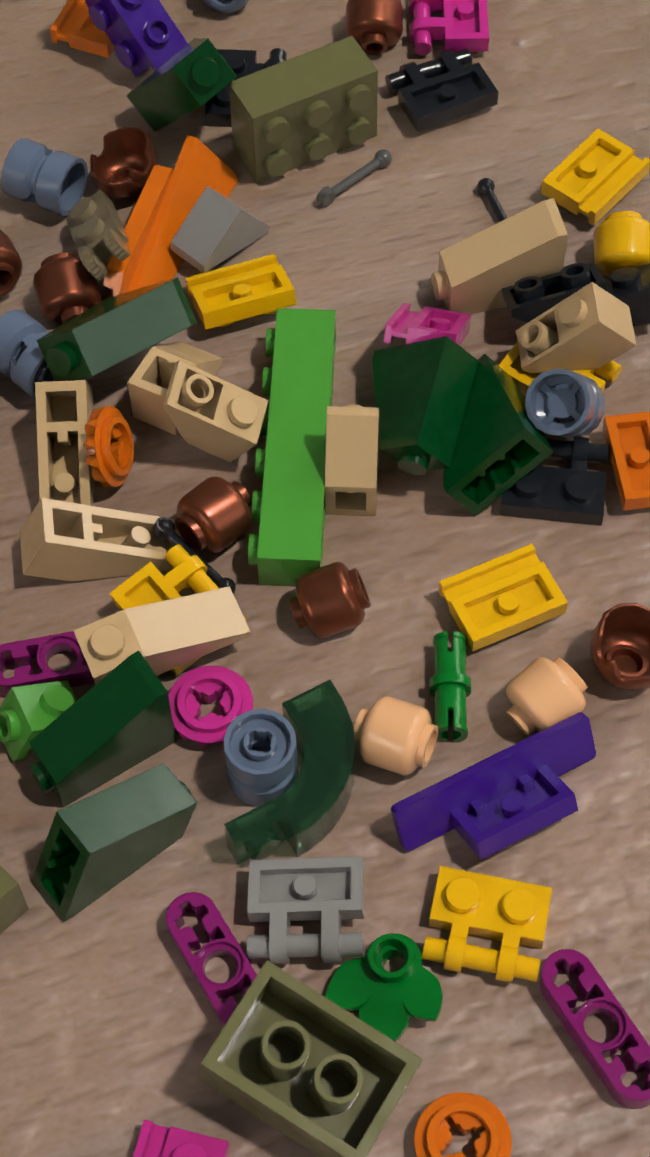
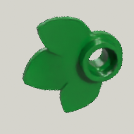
[326,933,443,1041]

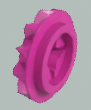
[168,666,253,748]

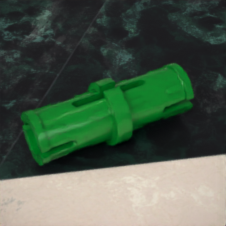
[429,631,471,742]

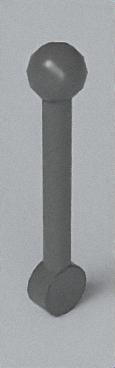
[316,149,392,207]

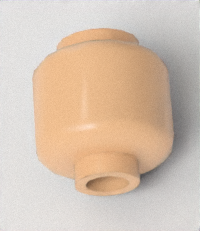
[506,657,587,736]
[353,696,438,775]

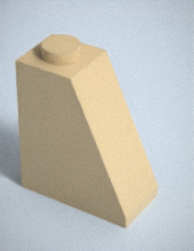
[432,198,568,314]

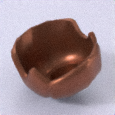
[90,127,158,198]
[590,603,650,690]

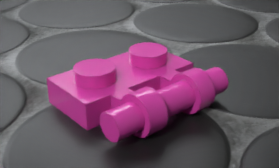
[408,0,489,55]

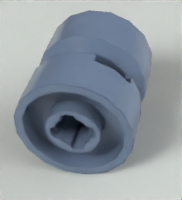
[1,138,88,216]
[0,309,55,399]
[525,368,605,438]
[224,709,299,807]

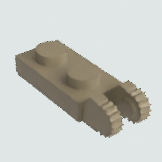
[66,189,130,281]

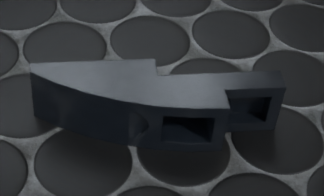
[501,262,650,326]

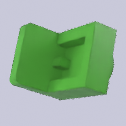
[0,680,77,761]

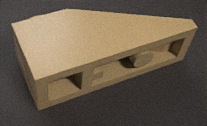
[35,380,94,506]
[20,498,185,582]
[74,586,251,684]

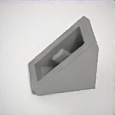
[170,186,269,274]

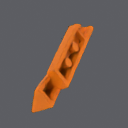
[103,135,238,298]

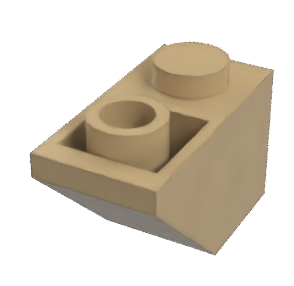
[516,282,637,373]
[127,341,223,435]
[163,360,268,463]
[325,404,379,516]

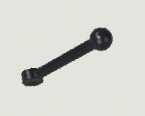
[477,178,507,222]
[152,517,236,594]

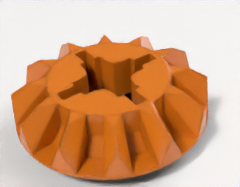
[83,406,134,488]
[414,1092,512,1157]

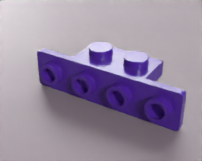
[85,0,188,77]
[391,712,596,860]

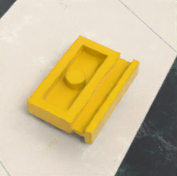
[541,128,650,226]
[185,253,297,330]
[438,543,568,652]

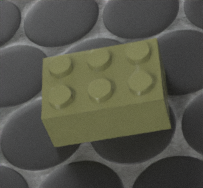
[228,35,378,183]
[197,960,423,1157]

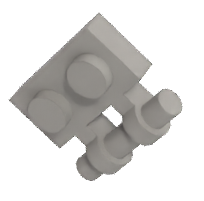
[247,856,365,964]

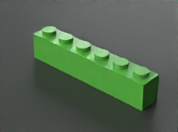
[248,308,336,586]

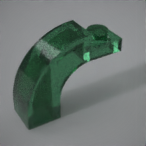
[224,680,355,864]

